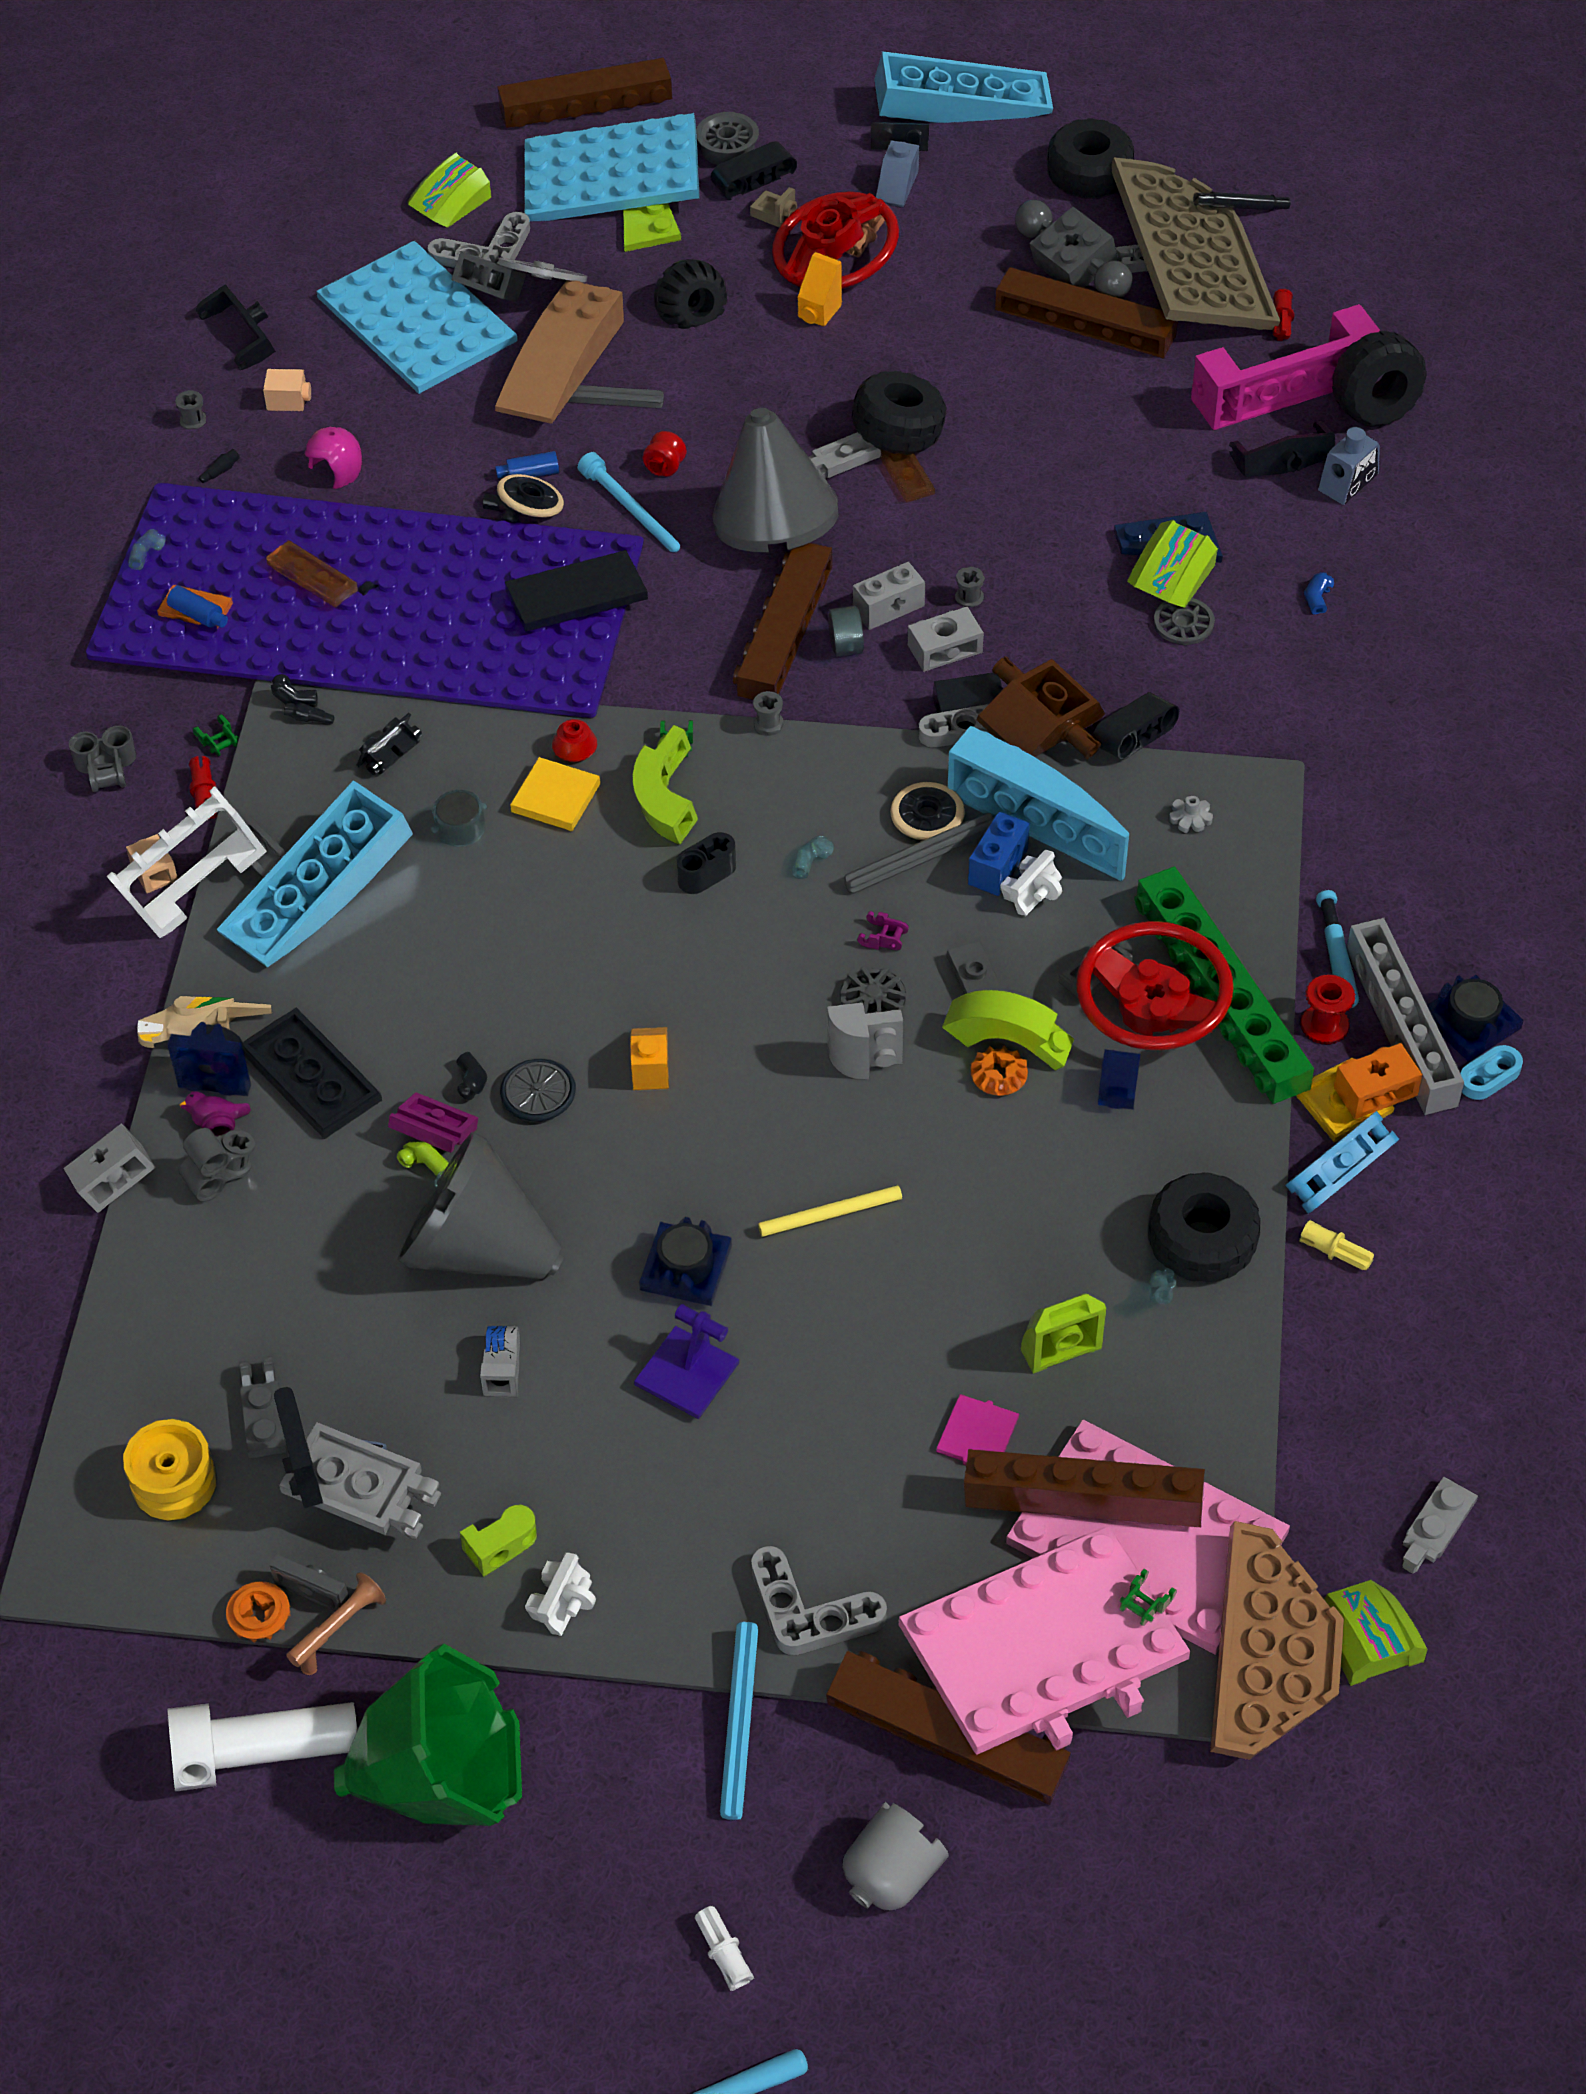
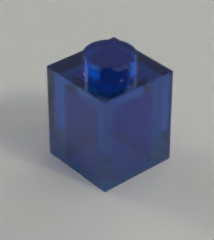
[1098,1049,1141,1110]

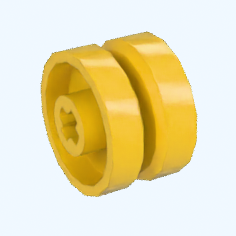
[123,1419,217,1521]

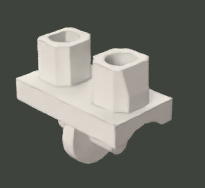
[1000,850,1062,916]
[525,1553,596,1636]

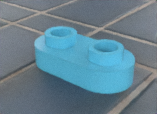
[1460,1045,1523,1100]

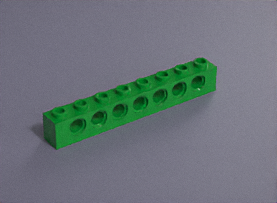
[1134,866,1314,1104]

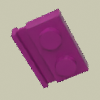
[388,1092,478,1153]

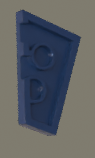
[1114,511,1223,563]

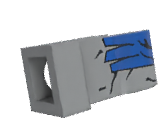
[480,1326,520,1397]

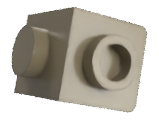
[750,187,797,228]

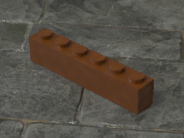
[497,58,672,128]
[995,267,1178,358]
[733,543,832,700]
[964,1449,1205,1528]
[826,1651,1071,1805]

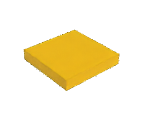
[510,757,600,831]
[1296,1058,1394,1143]

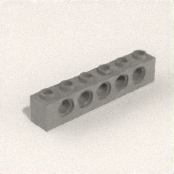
[1347,918,1464,1115]

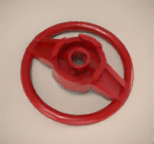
[772,192,899,289]
[1076,921,1234,1050]

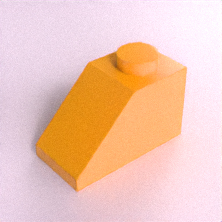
[798,252,842,327]
[631,1027,669,1090]

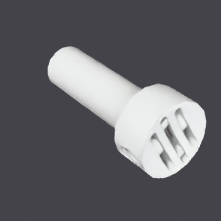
[167,1702,357,1791]

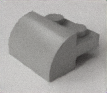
[827,1002,903,1079]

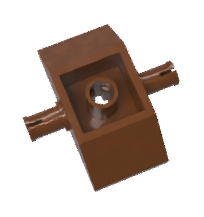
[976,656,1105,759]

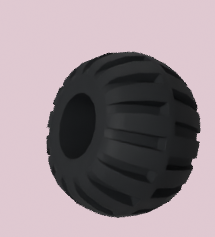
[654,259,727,329]

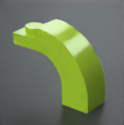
[633,725,698,845]
[942,990,1074,1070]

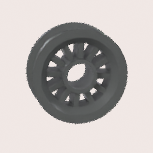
[696,112,759,165]

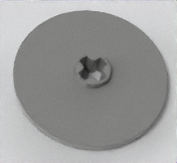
[498,258,587,282]

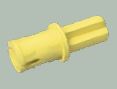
[1299,1220,1374,1270]

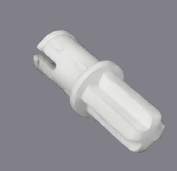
[695,1906,754,1991]

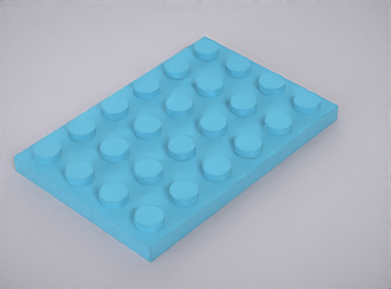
[525,113,699,221]
[316,241,518,394]

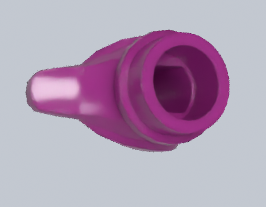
[180,1091,251,1137]

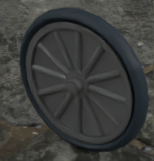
[500,1059,576,1121]

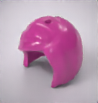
[304,427,362,489]

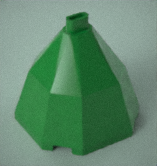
[334,1643,522,1826]

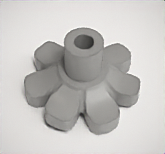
[1169,796,1213,833]

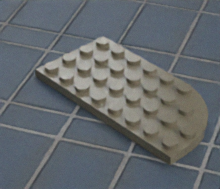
[1112,157,1280,330]

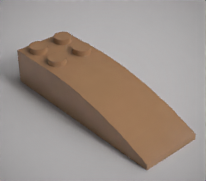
[495,280,624,424]

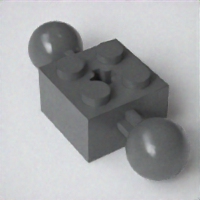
[1015,200,1133,298]

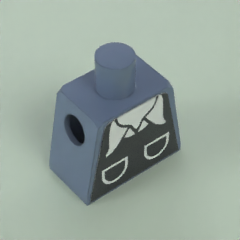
[1318,427,1380,505]

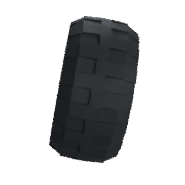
[1047,118,1134,199]
[1332,331,1427,427]
[851,371,947,455]
[1148,1172,1261,1283]

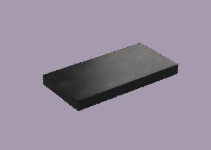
[505,550,648,632]
[242,1007,382,1139]

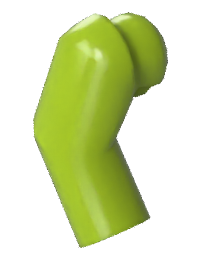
[397,1142,449,1177]

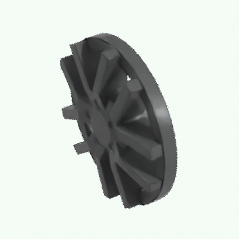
[1154,598,1215,645]
[840,966,906,1014]

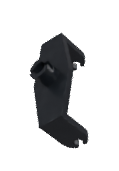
[196,284,276,370]
[1229,421,1335,477]

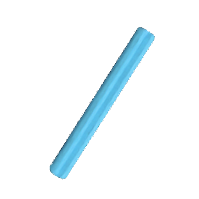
[720,1622,758,1820]

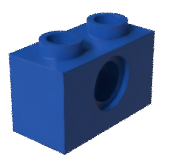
[968,811,1030,896]

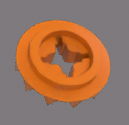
[971,1045,1028,1096]
[226,1581,291,1643]

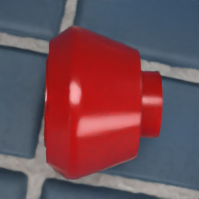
[552,719,597,762]

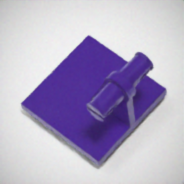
[634,1304,739,1419]

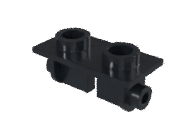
[871,122,929,151]
[356,713,422,775]

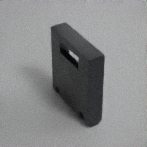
[274,1387,323,1509]

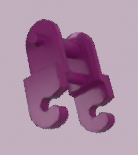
[857,911,909,950]

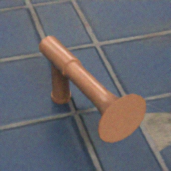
[286,1572,386,1675]

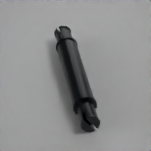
[1193,191,1291,211]

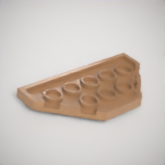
[1210,1521,1344,1760]

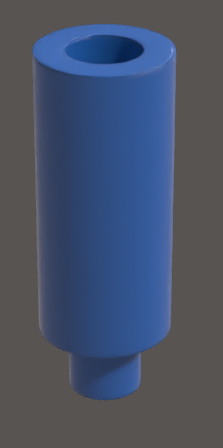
[495,451,559,479]
[167,585,228,628]

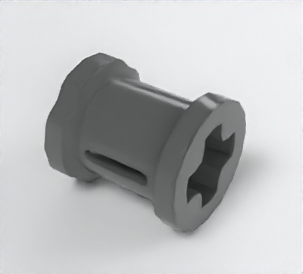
[175,390,206,429]
[955,567,985,608]
[753,691,783,736]

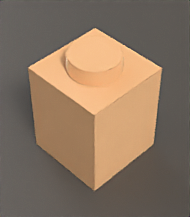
[263,369,311,411]
[126,834,178,893]

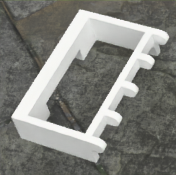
[107,786,267,938]

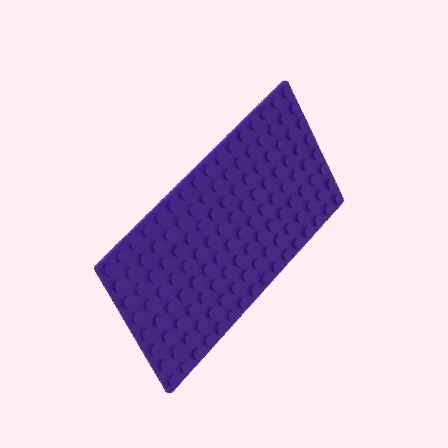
[86,483,644,718]

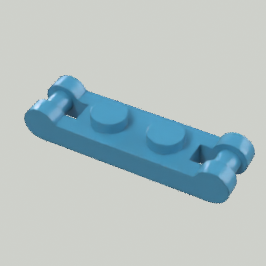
[1285,1111,1399,1214]

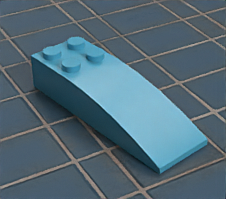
[874,51,1053,123]
[948,726,1129,881]
[216,780,413,968]

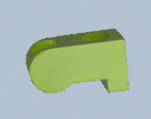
[460,1505,537,1577]

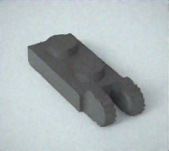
[239,1356,288,1459]

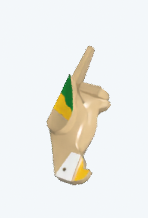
[137,996,272,1048]

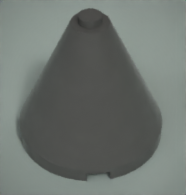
[712,408,839,552]
[397,1132,564,1279]

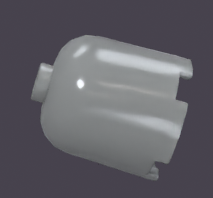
[843,1802,949,1911]

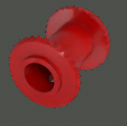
[1300,974,1356,1045]

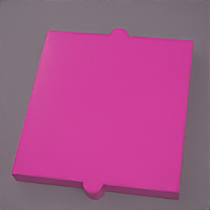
[936,1394,1019,1466]

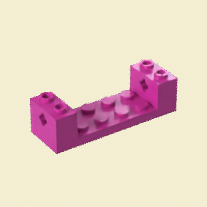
[1191,304,1380,430]

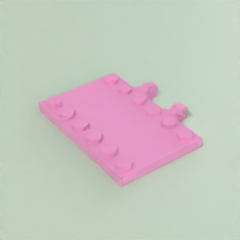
[1006,1420,1290,1655]
[899,1526,1190,1755]

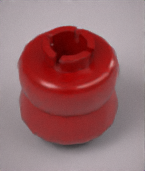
[642,431,687,477]

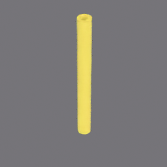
[758,1185,902,1237]

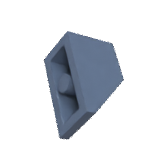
[876,140,919,207]

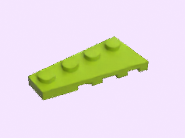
[623,203,681,252]

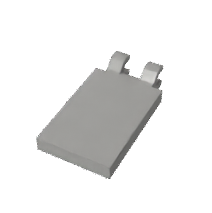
[279,1422,441,1539]

